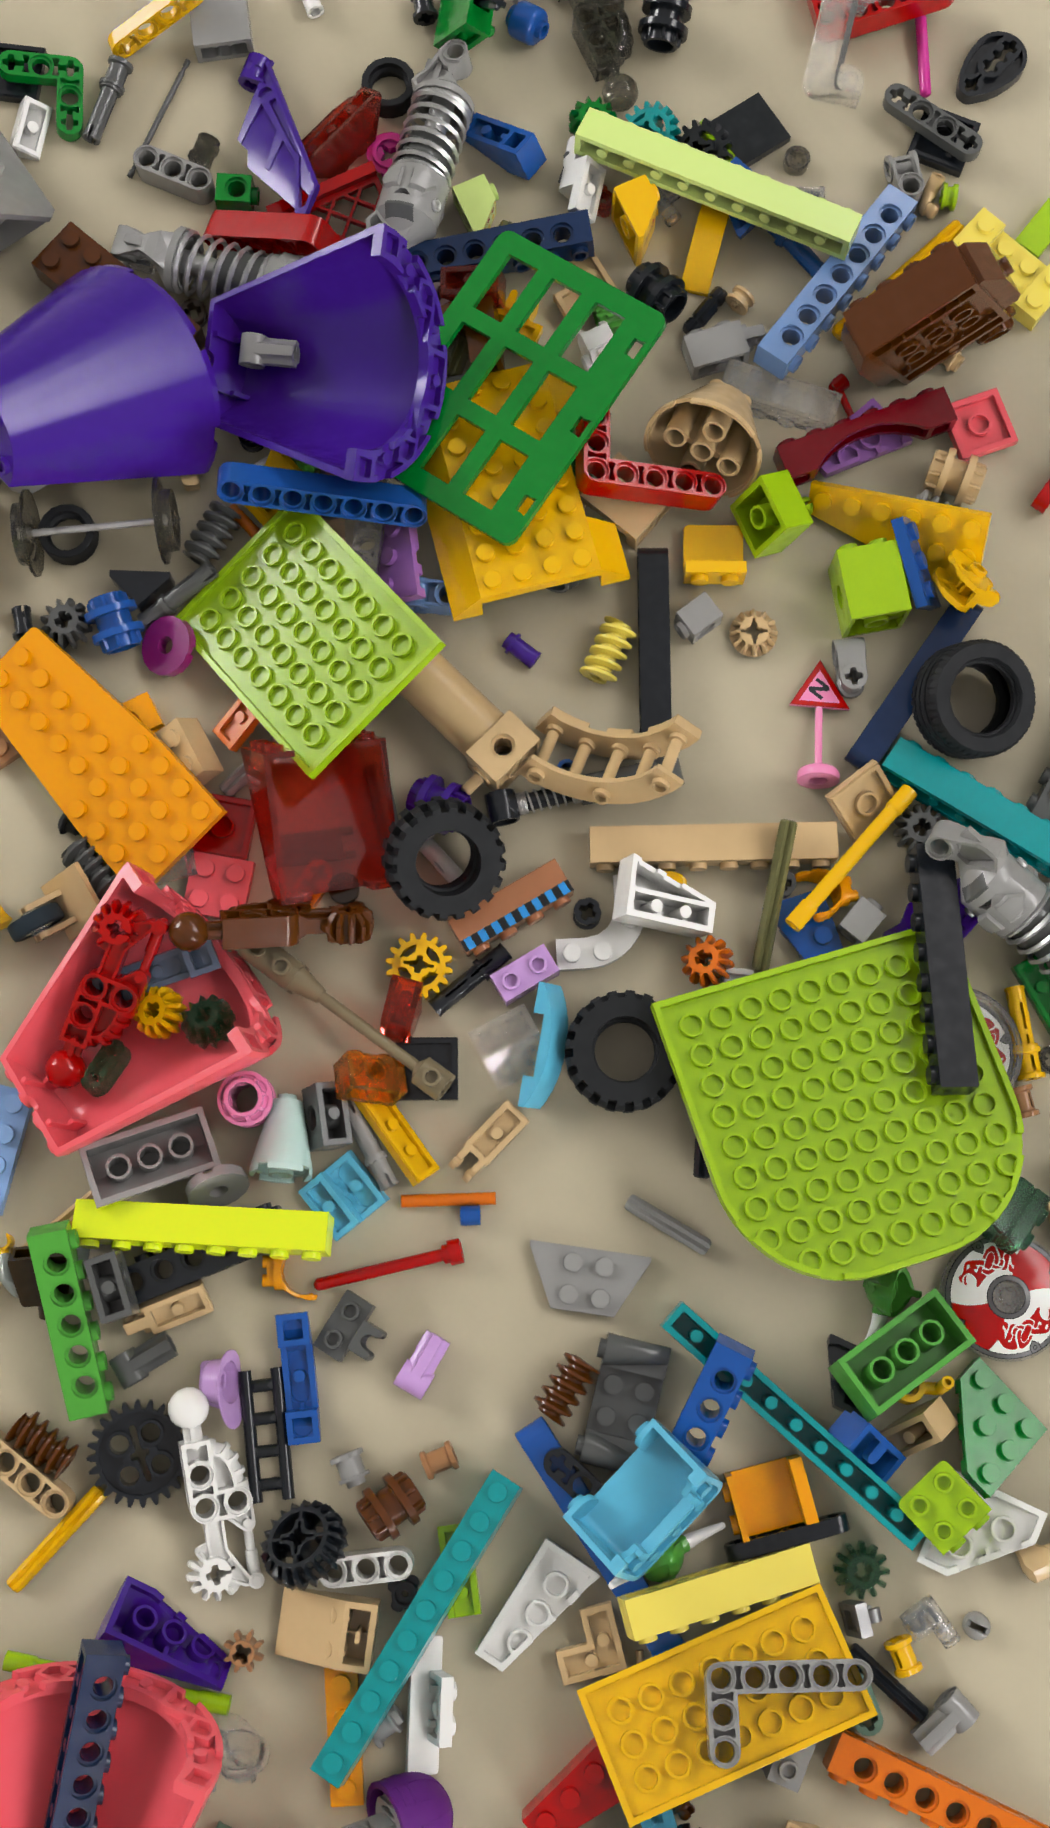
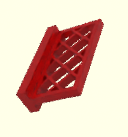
[266,160,382,240]

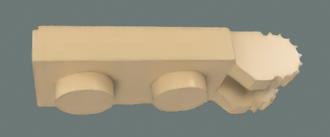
[448,1099,530,1183]

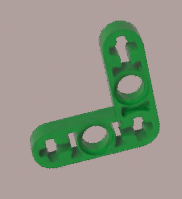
[0,50,84,142]

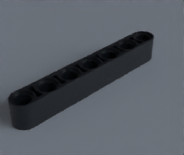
[637,548,672,733]

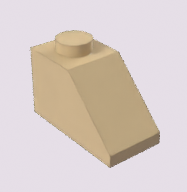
[880,1396,959,1457]

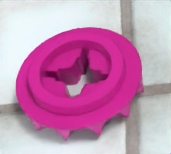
[367,132,400,177]

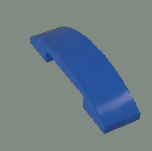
[275,1311,321,1446]

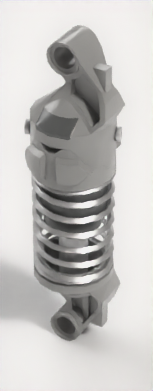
[366,39,474,249]
[110,225,303,301]
[925,820,1050,974]

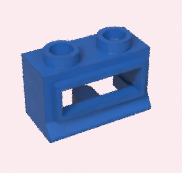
[828,1410,906,1483]

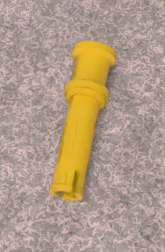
[1004,985,1046,1082]

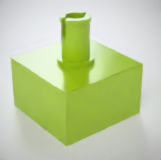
[729,469,814,559]

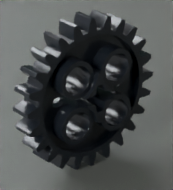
[86,1399,184,1508]

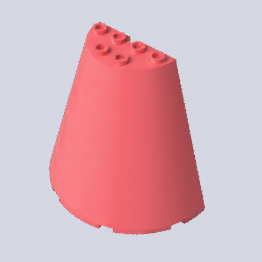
[0,862,282,1157]
[0,1661,223,1828]

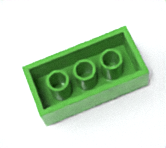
[828,1288,976,1422]

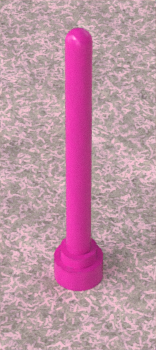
[915,15,931,98]

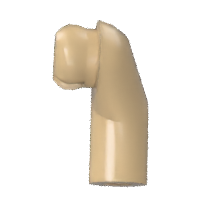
[918,172,946,219]

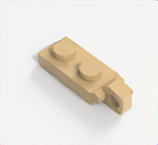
[122,1279,214,1336]

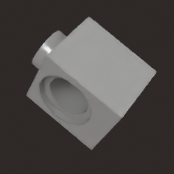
[674,591,724,644]
[836,896,887,945]

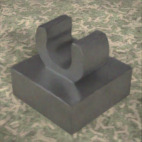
[839,1599,882,1639]

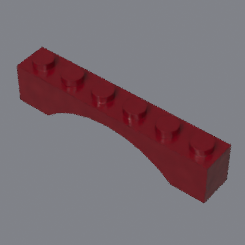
[773,386,958,486]

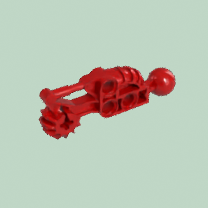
[45,899,170,1089]

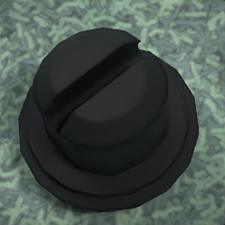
[58,813,80,836]

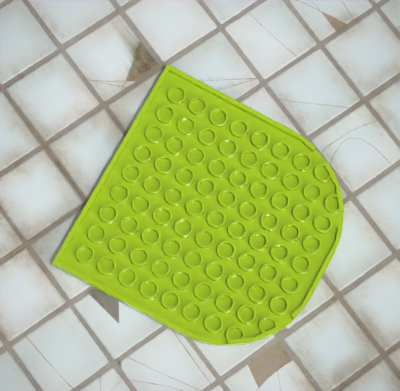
[650,929,1024,1281]

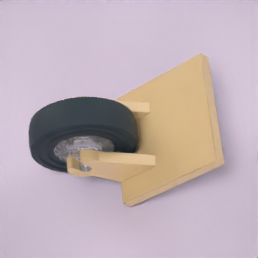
[7,861,100,943]

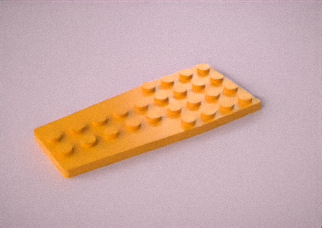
[0,627,227,884]

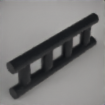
[238,1367,295,1504]

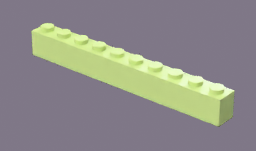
[574,107,863,260]

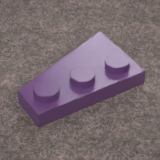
[819,398,913,478]
[378,524,426,602]

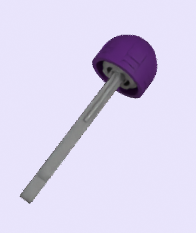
[341,1772,453,1828]

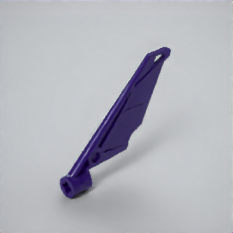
[237,52,320,214]

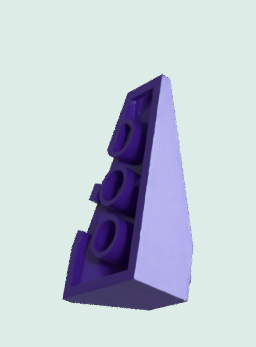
[95,1576,232,1692]

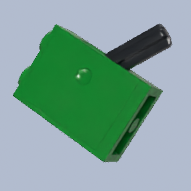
[433,0,507,51]

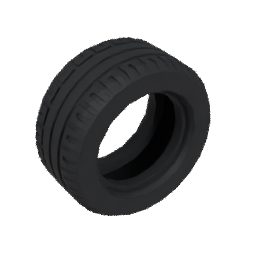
[911,639,1036,759]

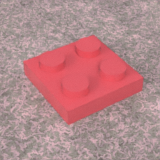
[948,387,1018,462]
[184,851,256,919]

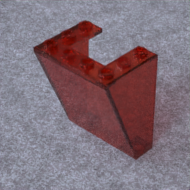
[241,729,395,906]

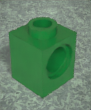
[214,173,260,211]

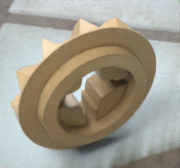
[729,609,778,657]

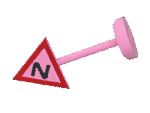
[789,660,849,789]

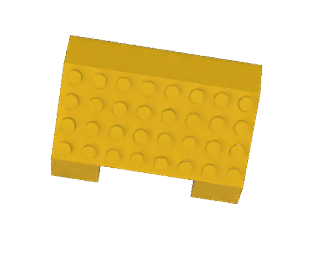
[423,363,630,621]

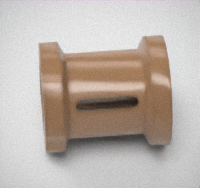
[1013,1084,1040,1119]
[419,1440,460,1480]

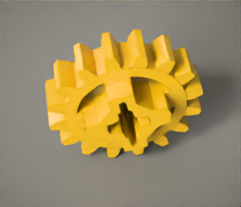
[386,932,453,1000]

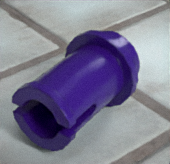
[502,632,542,669]

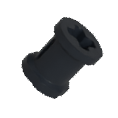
[410,0,438,26]
[573,898,601,930]

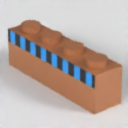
[448,858,574,957]

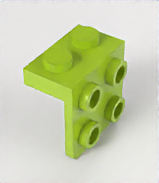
[899,1461,992,1555]

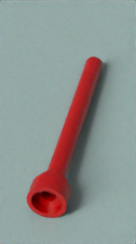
[314,1238,465,1291]

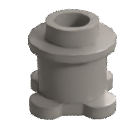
[330,1447,370,1489]
[372,1704,405,1749]

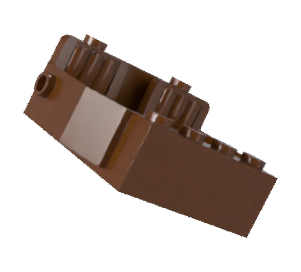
[841,240,1021,387]

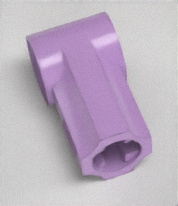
[393,1330,450,1400]

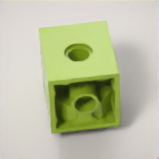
[828,538,912,638]

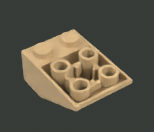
[155,717,224,785]
[275,1586,381,1674]

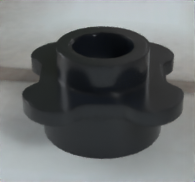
[388,1575,420,1612]

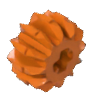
[681,935,735,988]

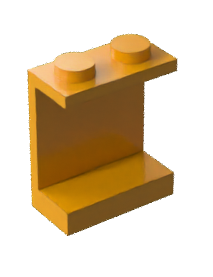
[721,1454,819,1543]

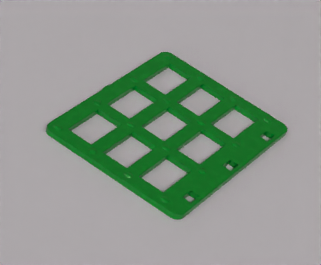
[393,231,666,546]

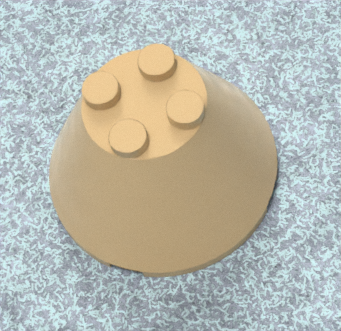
[644,379,762,498]

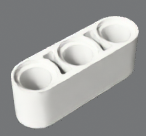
[319,1545,415,1589]

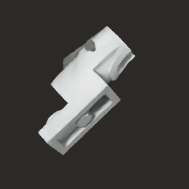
[558,135,606,224]

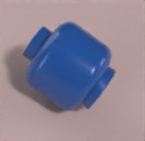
[505,0,549,46]

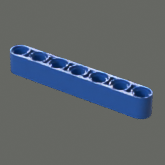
[216,462,427,528]

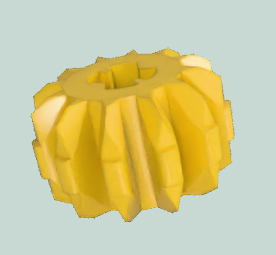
[134,986,188,1039]

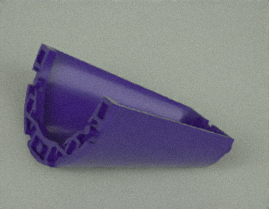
[205,223,447,483]
[0,264,221,487]

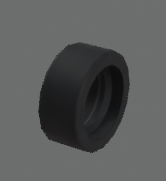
[361,57,414,119]
[38,504,99,565]

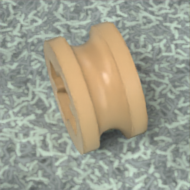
[725,285,755,315]

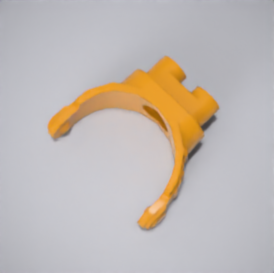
[795,868,859,922]
[262,1255,318,1300]

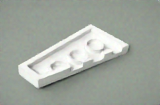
[475,1537,601,1672]

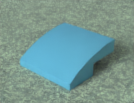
[298,1150,390,1242]

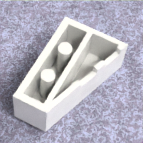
[612,853,716,938]

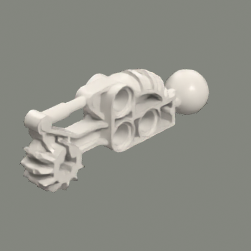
[168,1387,265,1601]

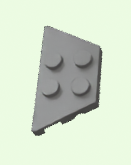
[530,1240,652,1317]

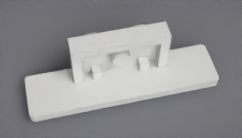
[405,1635,457,1775]

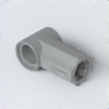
[238,332,300,369]
[910,1686,979,1756]

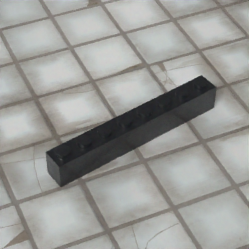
[905,843,979,1095]

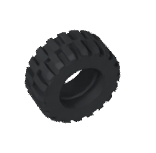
[381,796,506,921]
[565,990,676,1113]

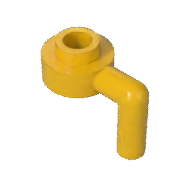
[898,1376,954,1405]

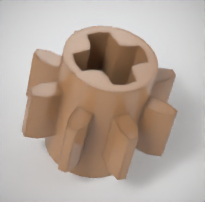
[224,1629,264,1673]

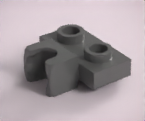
[313,1289,387,1362]

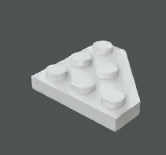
[917,1469,1048,1576]

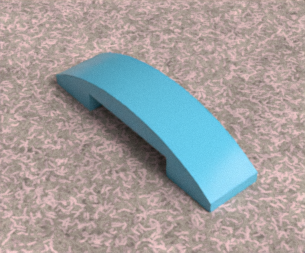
[518,982,568,1109]

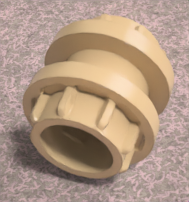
[923,447,987,507]

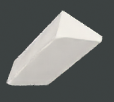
[9,95,53,161]

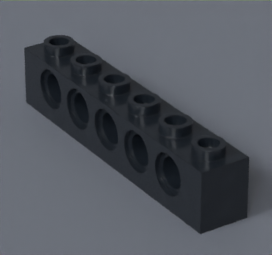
[127,1202,282,1305]

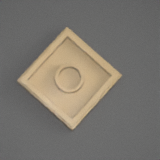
[825,759,896,843]

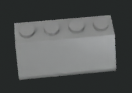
[78,1105,221,1209]

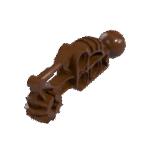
[168,897,374,952]

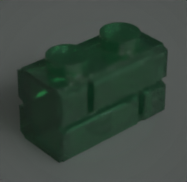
[981,1177,1050,1255]

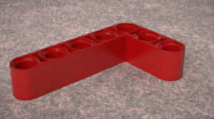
[807,0,954,45]
[203,210,341,257]
[575,410,727,511]

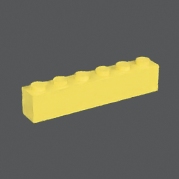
[617,1543,820,1644]

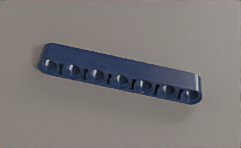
[844,604,984,769]

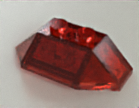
[302,86,382,179]

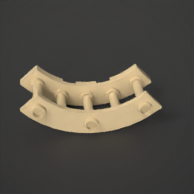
[516,706,702,805]

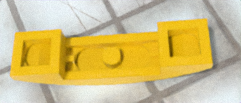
[682,204,729,297]

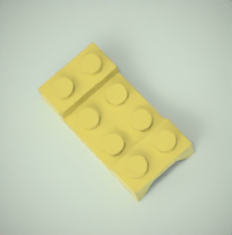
[953,207,1050,331]

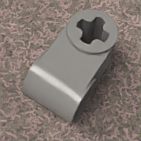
[884,150,925,208]
[832,637,868,699]

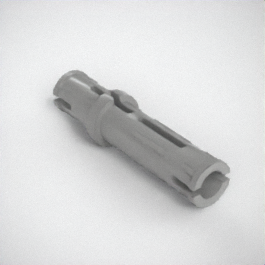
[348,1100,399,1192]

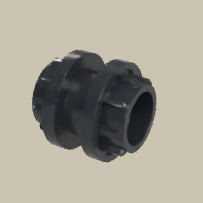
[638,0,692,53]
[625,262,688,324]

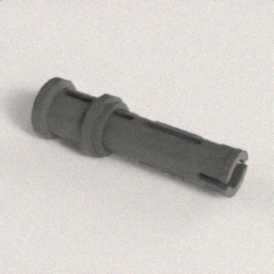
[82,55,133,145]

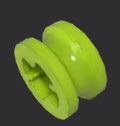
[939,182,959,212]

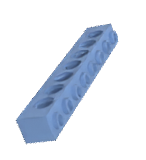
[753,183,918,380]

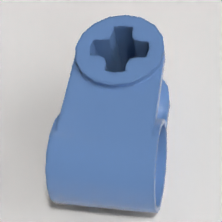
[405,576,452,616]

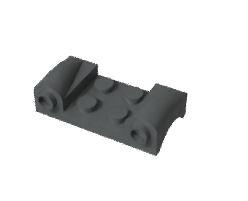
[574,1332,672,1471]

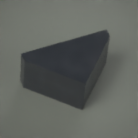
[109,570,175,612]

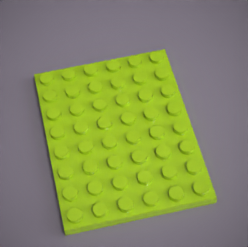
[175,510,446,780]

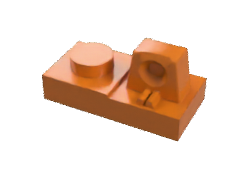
[212,698,259,752]

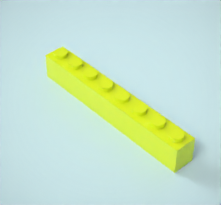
[71,1199,334,1261]

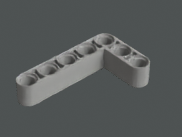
[704,1658,873,1769]

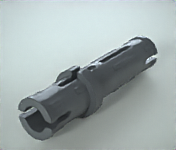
[137,561,219,629]

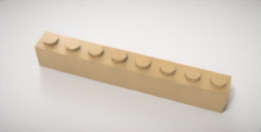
[589,821,839,873]

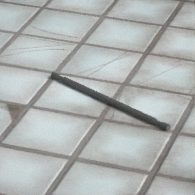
[127,59,191,179]

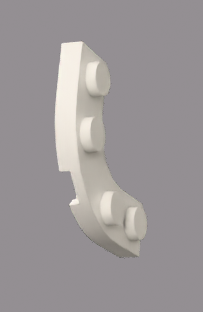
[555,875,643,971]

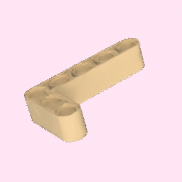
[0,1430,76,1519]

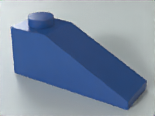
[459,112,547,180]

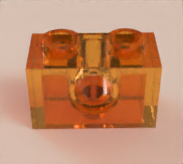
[333,1050,408,1106]

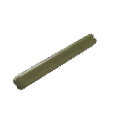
[752,819,797,971]

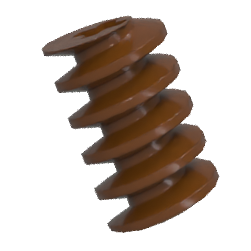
[534,1352,601,1427]
[4,1411,79,1481]

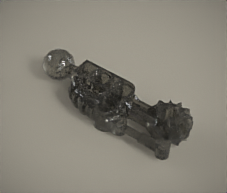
[558,0,639,112]

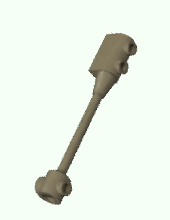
[238,947,456,1101]

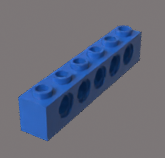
[672,1333,757,1467]

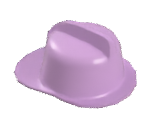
[199,1349,242,1430]

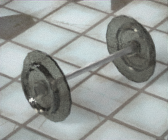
[10,477,181,577]

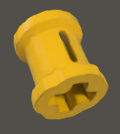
[883,1634,923,1678]

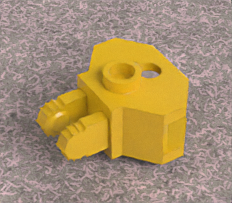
[932,548,1001,613]

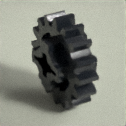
[675,118,733,160]

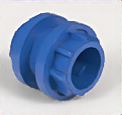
[84,590,145,655]

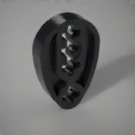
[955,31,1027,105]

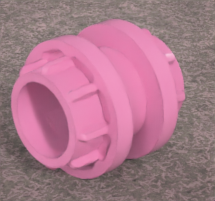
[217,1071,276,1128]

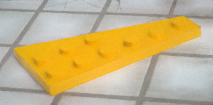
[808,480,992,581]

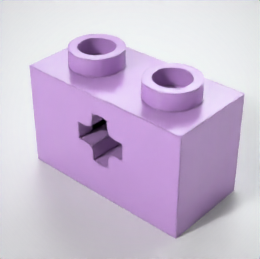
[490,943,560,1007]

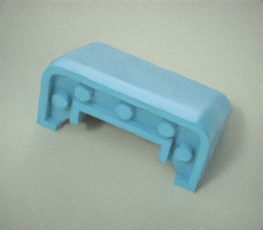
[562,1418,723,1581]

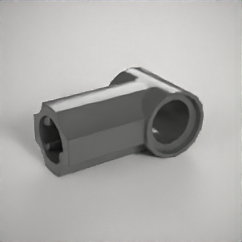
[109,1331,179,1390]

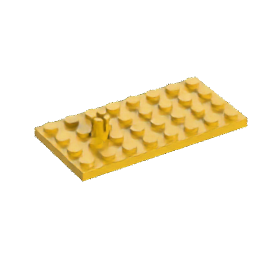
[576,1583,878,1827]

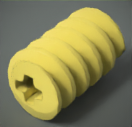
[579,616,637,684]

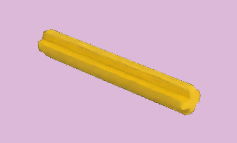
[6,1486,107,1593]

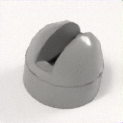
[962,1611,991,1640]

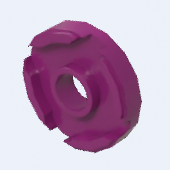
[142,616,196,677]

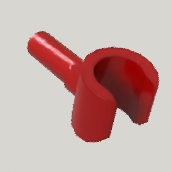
[828,373,854,418]

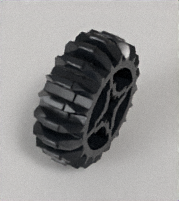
[260,1499,349,1591]

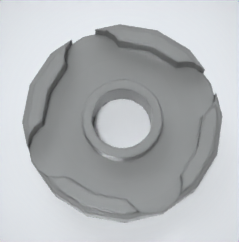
[185,1164,250,1206]

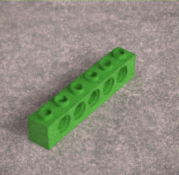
[26,1220,115,1421]

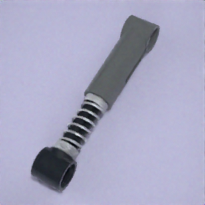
[484,756,685,827]

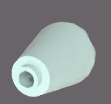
[249,1093,313,1184]

